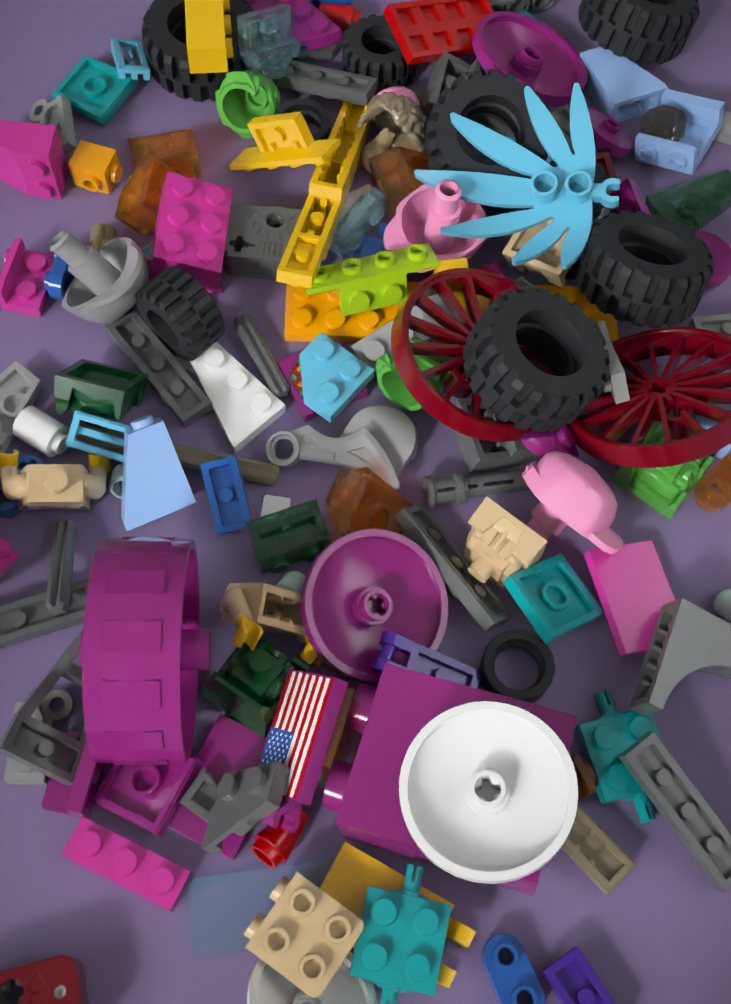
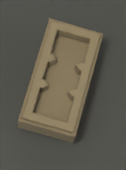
[561,804,636,895]

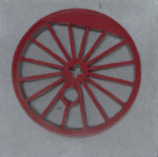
[391,268,553,442]
[568,327,731,468]

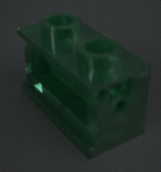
[246,499,331,574]

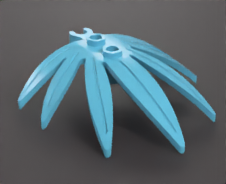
[414,83,620,269]

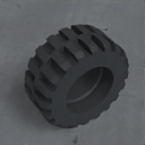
[142,0,261,102]
[578,0,700,64]
[424,69,548,179]
[575,210,714,328]
[463,287,610,432]

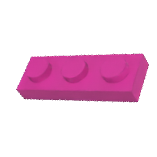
[61,816,192,912]

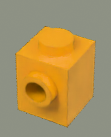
[68,140,123,195]

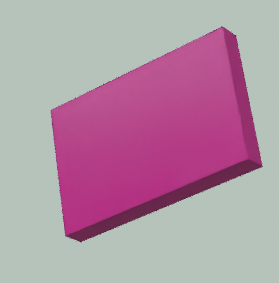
[584,540,675,658]

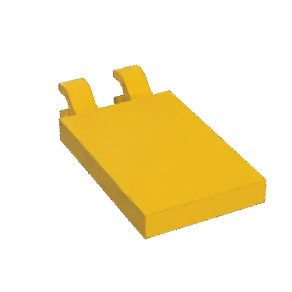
[320,842,476,988]

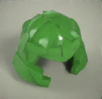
[215,70,280,139]
[375,338,448,412]

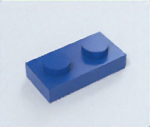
[200,455,254,535]

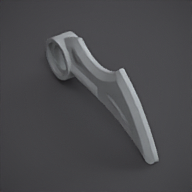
[265,425,400,489]

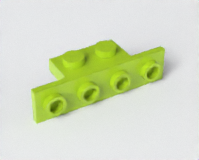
[303,243,439,316]

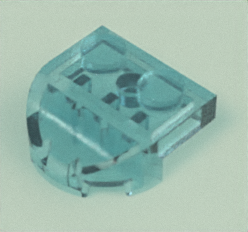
[237,3,300,79]
[329,187,385,259]

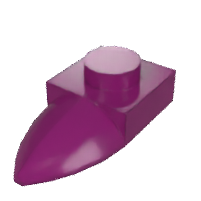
[521,424,579,458]

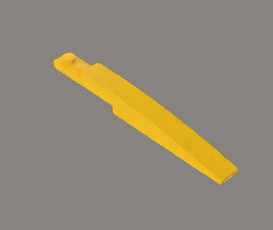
[276,95,375,288]

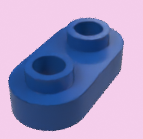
[44,241,80,300]
[482,934,545,1004]

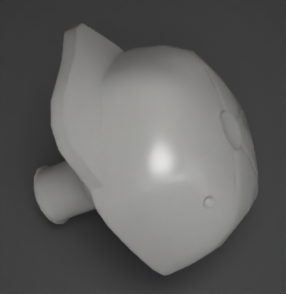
[50,230,149,324]

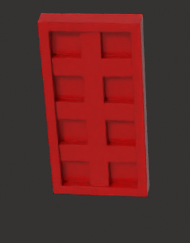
[383,0,494,65]

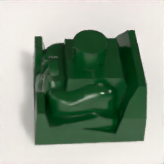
[54,359,149,429]
[201,635,310,738]

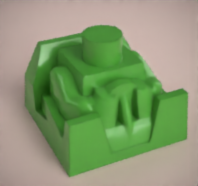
[612,421,714,520]

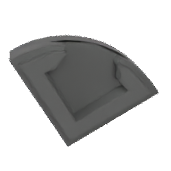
[180,768,218,823]

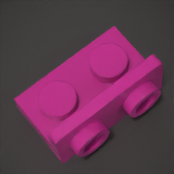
[0,238,54,317]

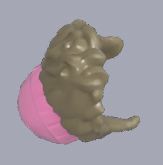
[357,86,428,165]

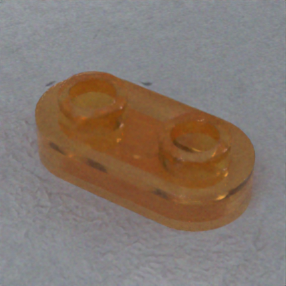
[694,453,731,512]

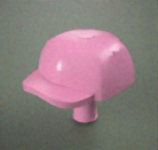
[383,180,487,273]
[522,451,623,554]

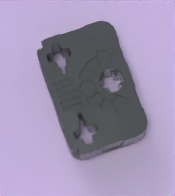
[223,203,322,280]

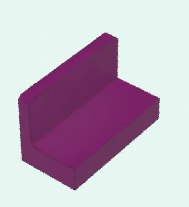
[41,730,106,819]

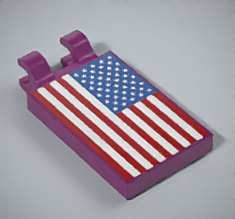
[258,669,348,833]

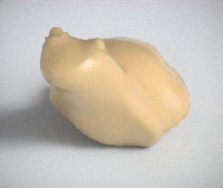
[361,127,395,177]

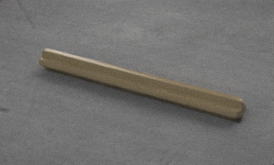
[76,423,280,486]

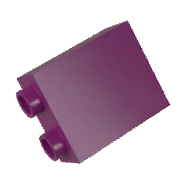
[322,663,577,896]

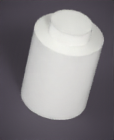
[12,405,70,457]

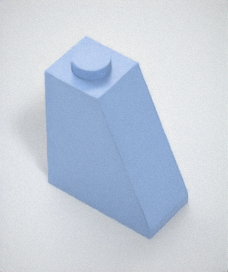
[580,47,668,122]
[121,415,196,531]

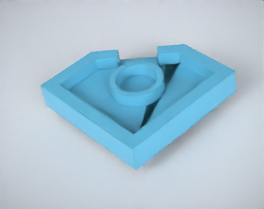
[299,332,375,423]

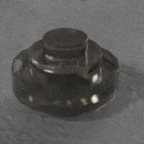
[640,105,687,142]

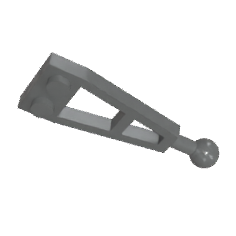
[0,627,87,786]

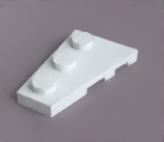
[190,342,286,454]

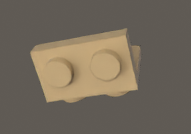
[243,872,364,998]

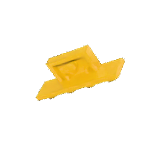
[229,111,341,172]

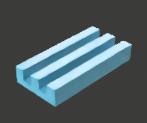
[111,38,150,80]
[65,410,132,462]

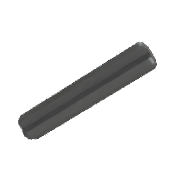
[233,313,290,400]
[45,519,77,615]

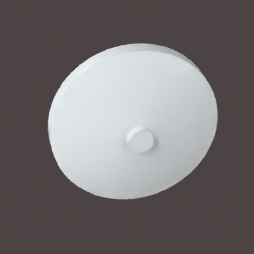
[399,701,578,884]

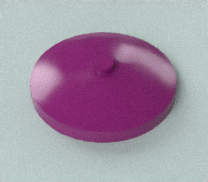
[472,11,587,106]
[300,529,448,683]

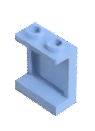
[634,89,725,175]

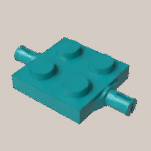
[574,689,663,824]
[349,864,452,1004]

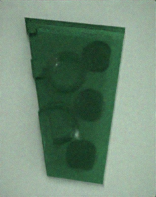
[645,169,731,233]

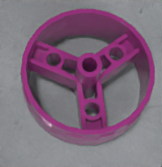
[79,537,211,765]

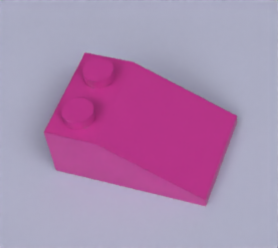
[0,120,69,200]

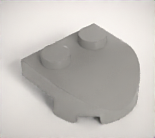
[339,406,419,488]

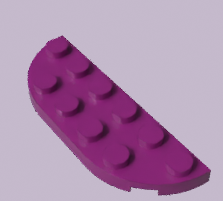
[246,0,343,51]

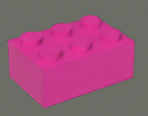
[148,172,233,293]

